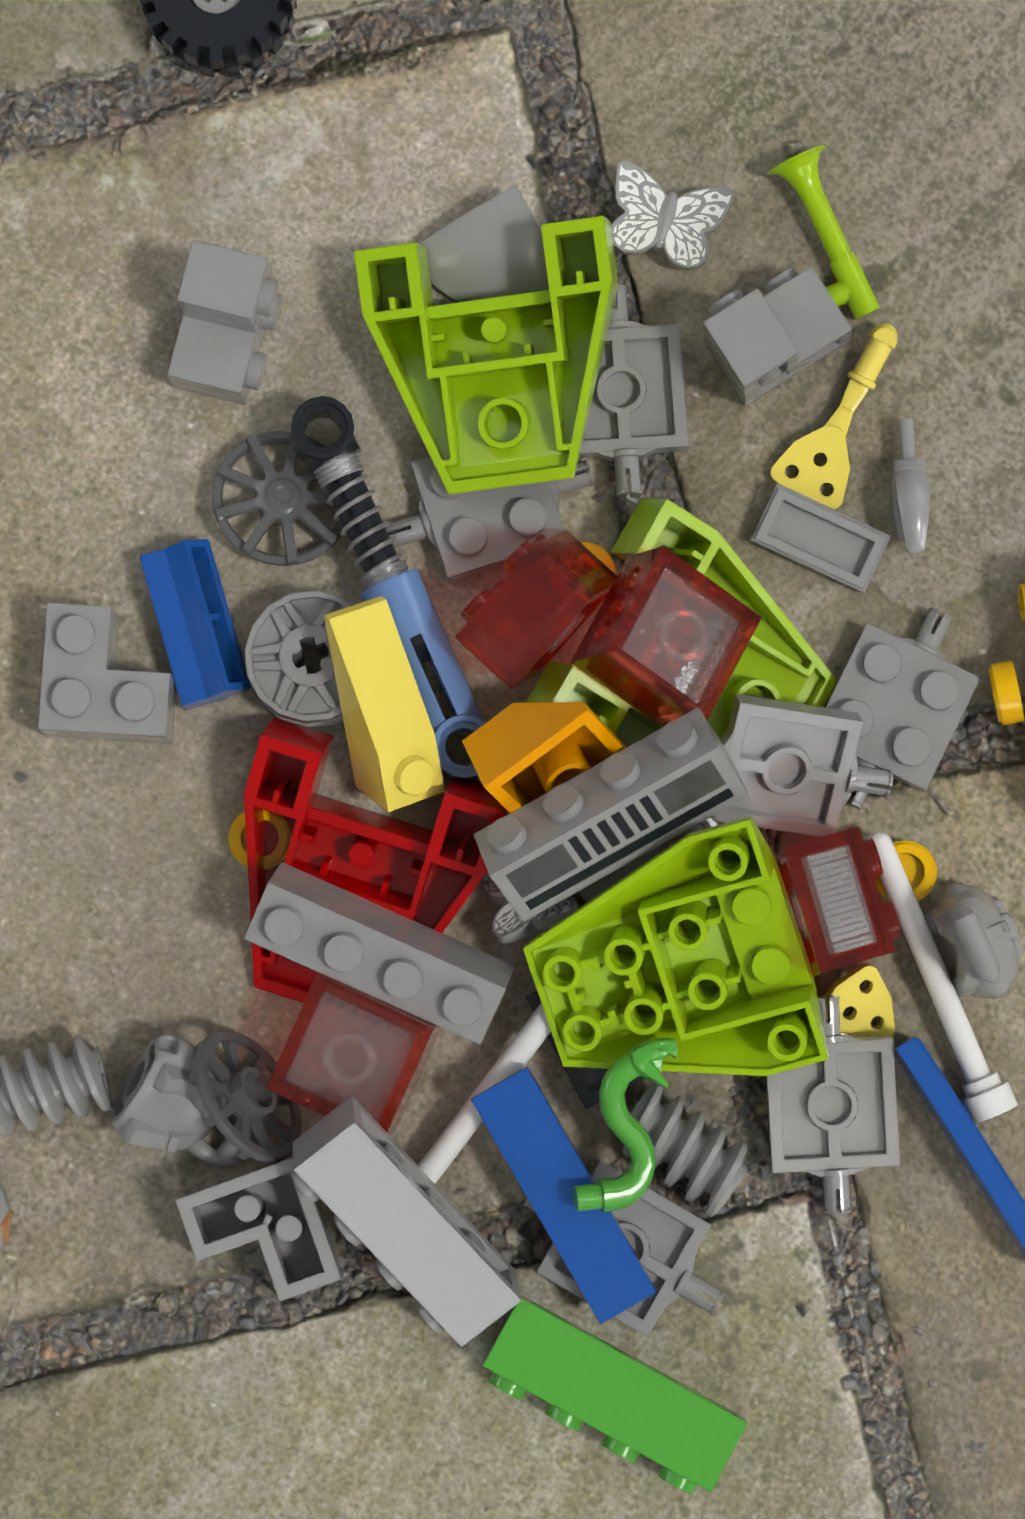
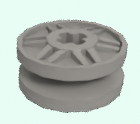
[245,590,352,729]

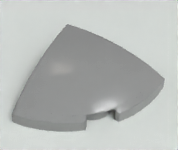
[419,185,549,303]

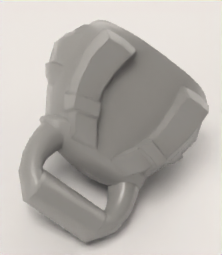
[923,882,1022,999]
[111,1035,256,1167]

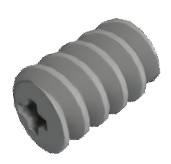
[0,1035,113,1137]
[611,1083,753,1217]

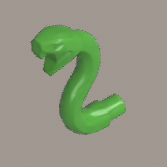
[573,1038,678,1213]

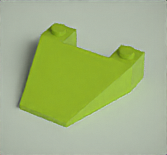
[354,216,618,494]
[526,498,838,747]

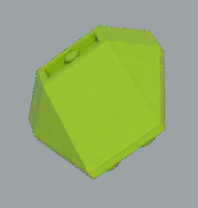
[523,816,829,1076]

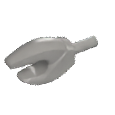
[890,418,930,553]

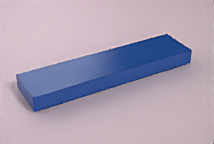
[894,1037,1025,1258]
[471,1066,656,1324]

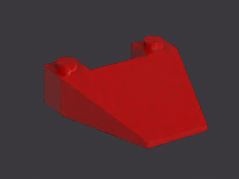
[244,717,508,1026]

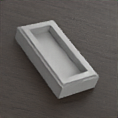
[751,483,891,593]

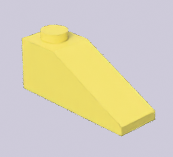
[324,596,445,812]

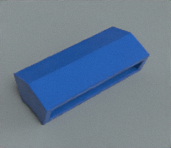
[139,539,251,711]

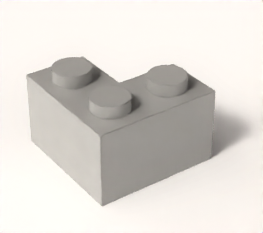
[167,240,283,406]
[703,266,852,406]
[38,603,177,745]
[175,1158,345,1301]

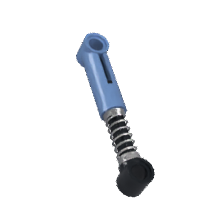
[291,396,486,780]

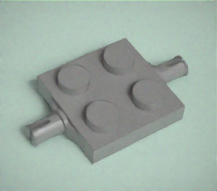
[579,284,689,498]
[385,456,595,583]
[825,607,981,810]
[711,694,893,839]
[765,995,900,1215]
[523,1160,725,1337]

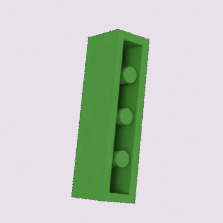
[483,1294,748,1495]

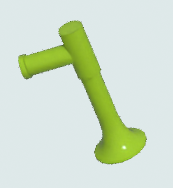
[766,145,880,320]

